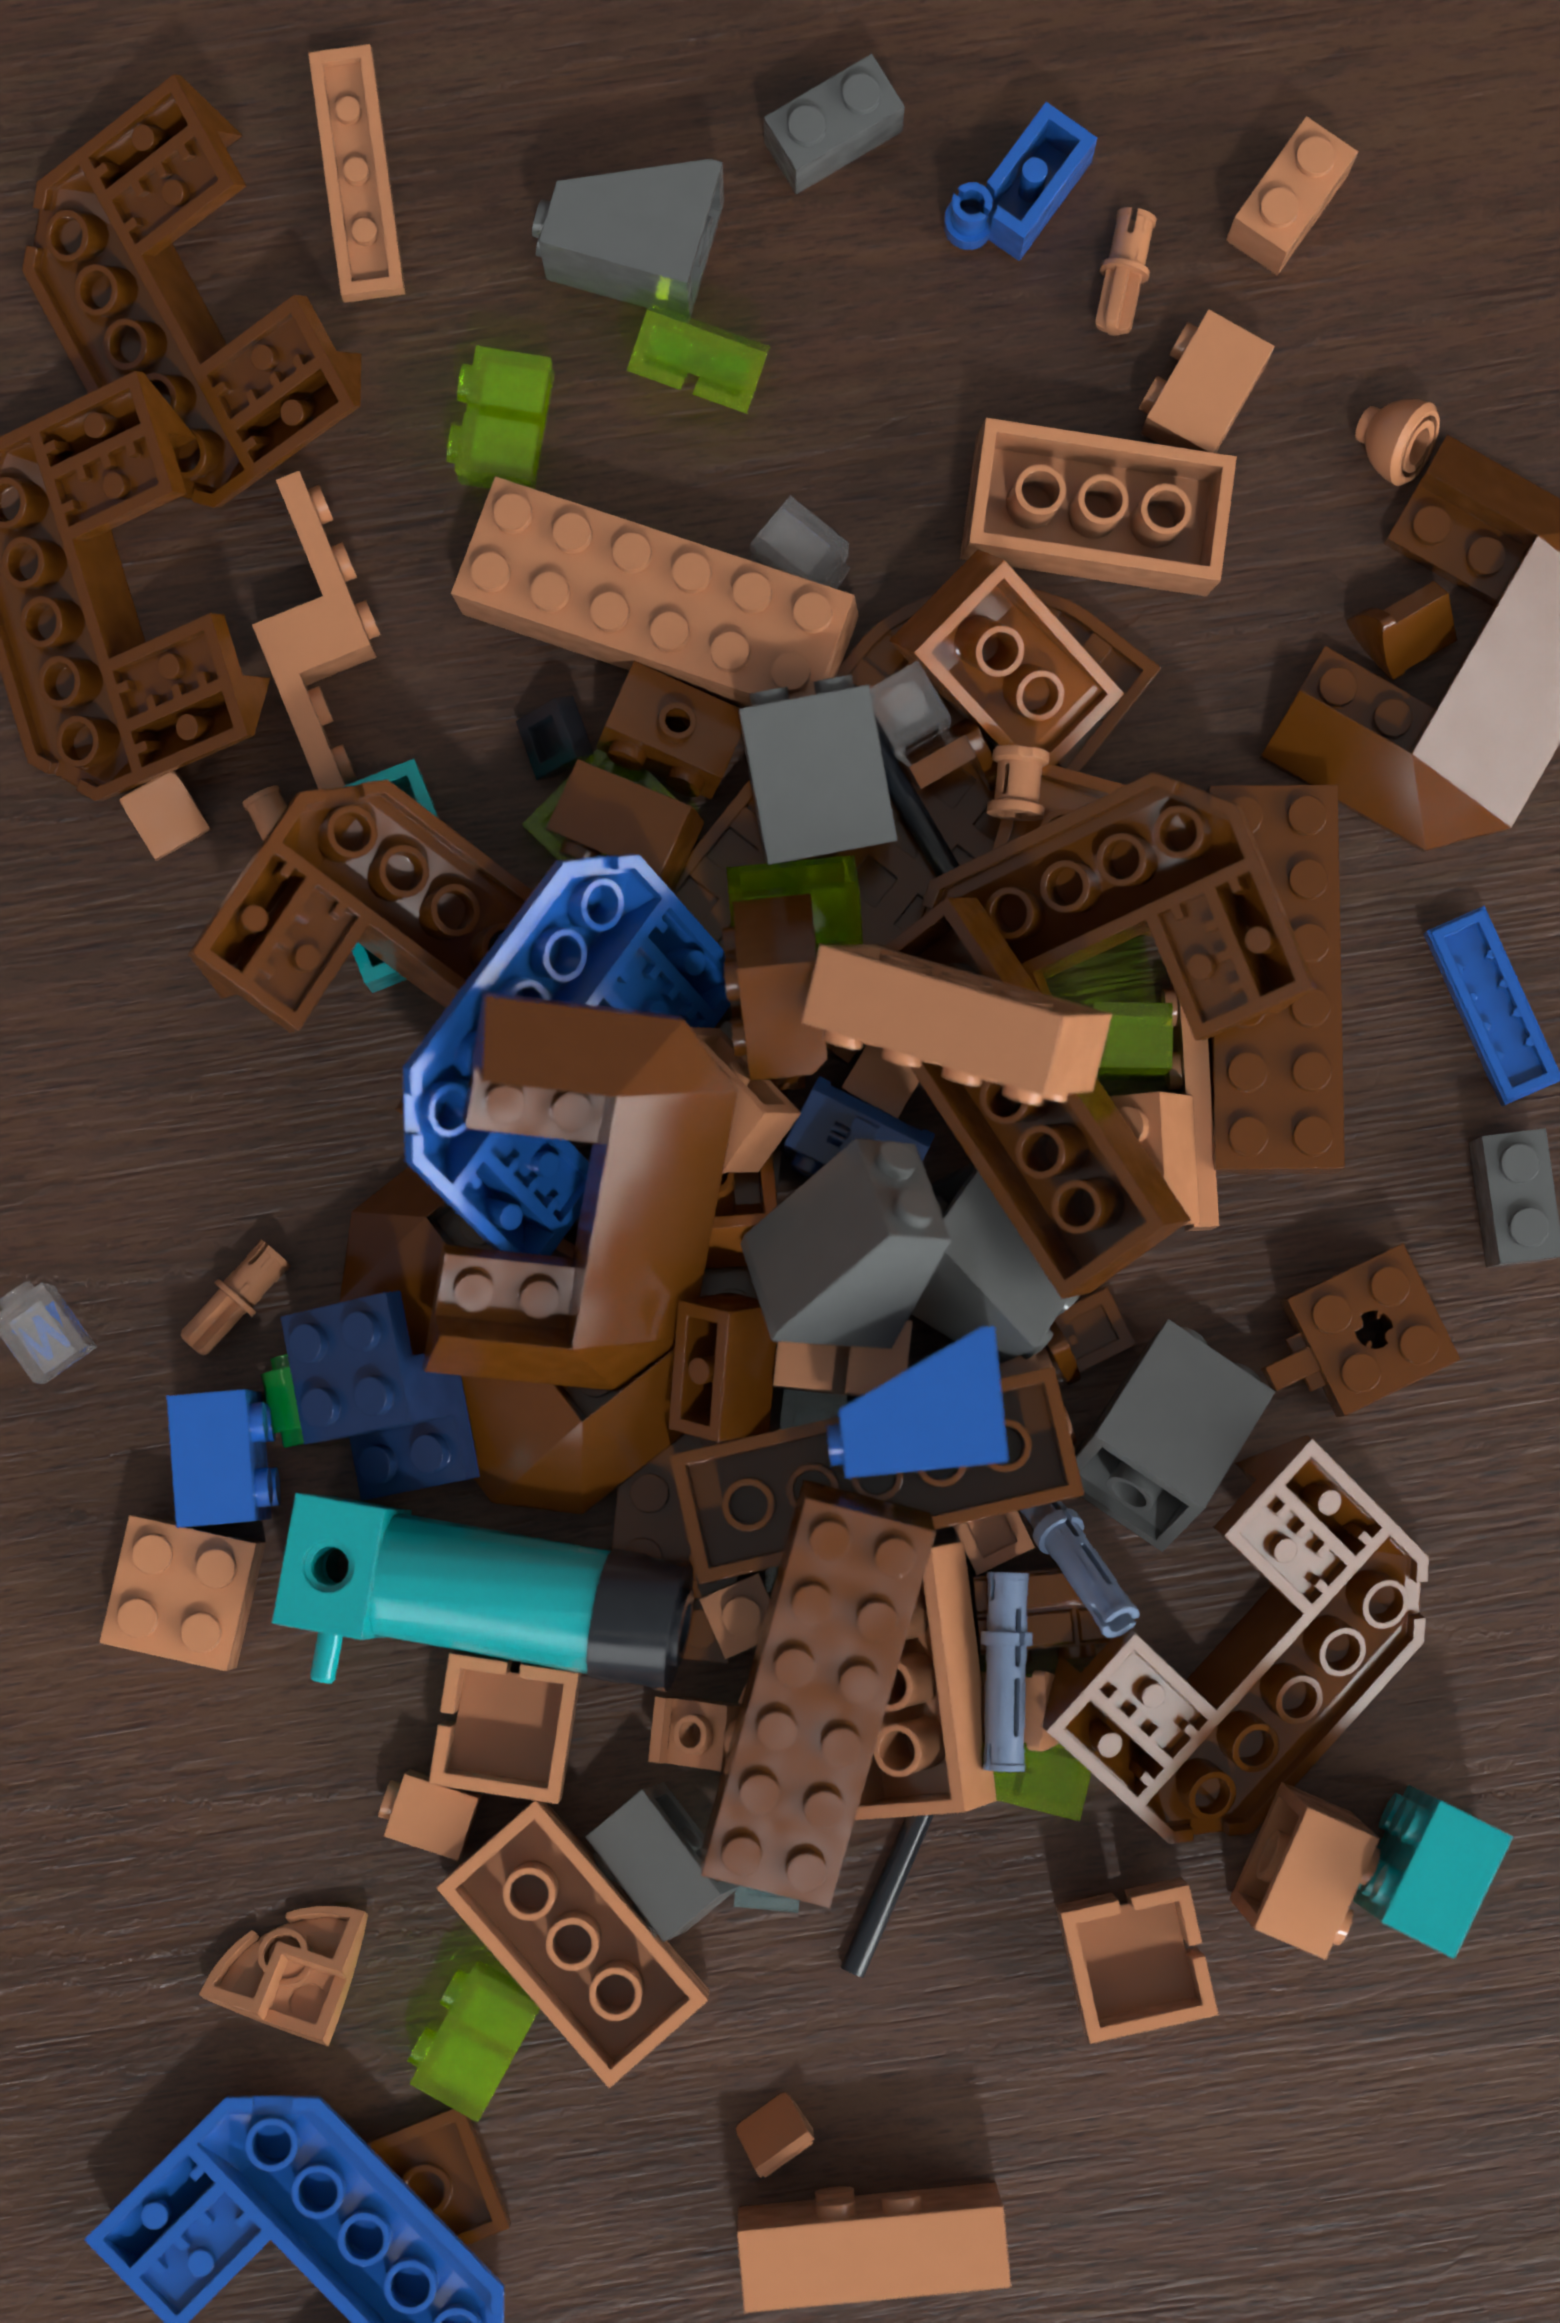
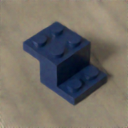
[281,1291,480,1501]

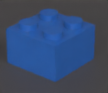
[167,1389,281,1528]

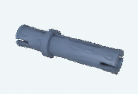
[1020,1501,1140,1638]
[981,1572,1033,1772]

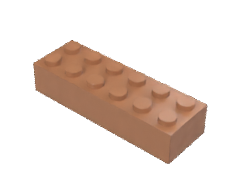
[451,476,859,708]

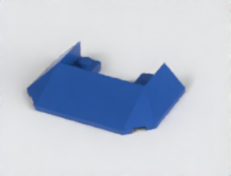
[403,854,731,1256]
[84,2096,504,2323]

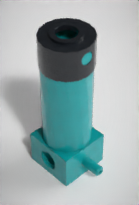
[272,1493,694,1692]

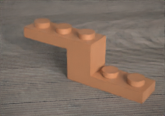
[252,471,380,789]

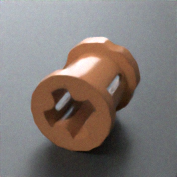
[987,745,1050,821]

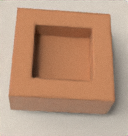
[952,1511,1035,1575]
[699,1573,770,1659]

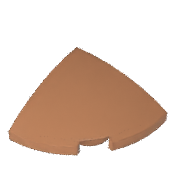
[199,1906,368,2047]

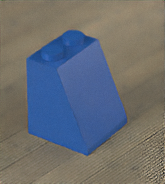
[827,1326,1008,1478]

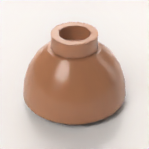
[1355,399,1440,486]

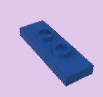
[1423,906,1560,1107]

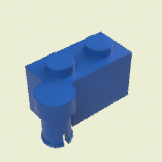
[944,102,1098,261]

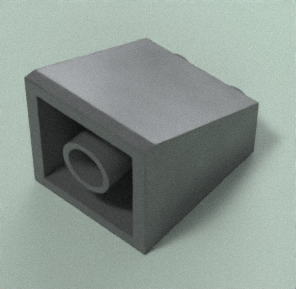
[532,159,724,320]
[738,675,897,865]
[740,1139,951,1349]
[911,1163,1080,1365]
[1075,1319,1276,1552]

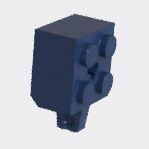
[784,1076,936,1180]

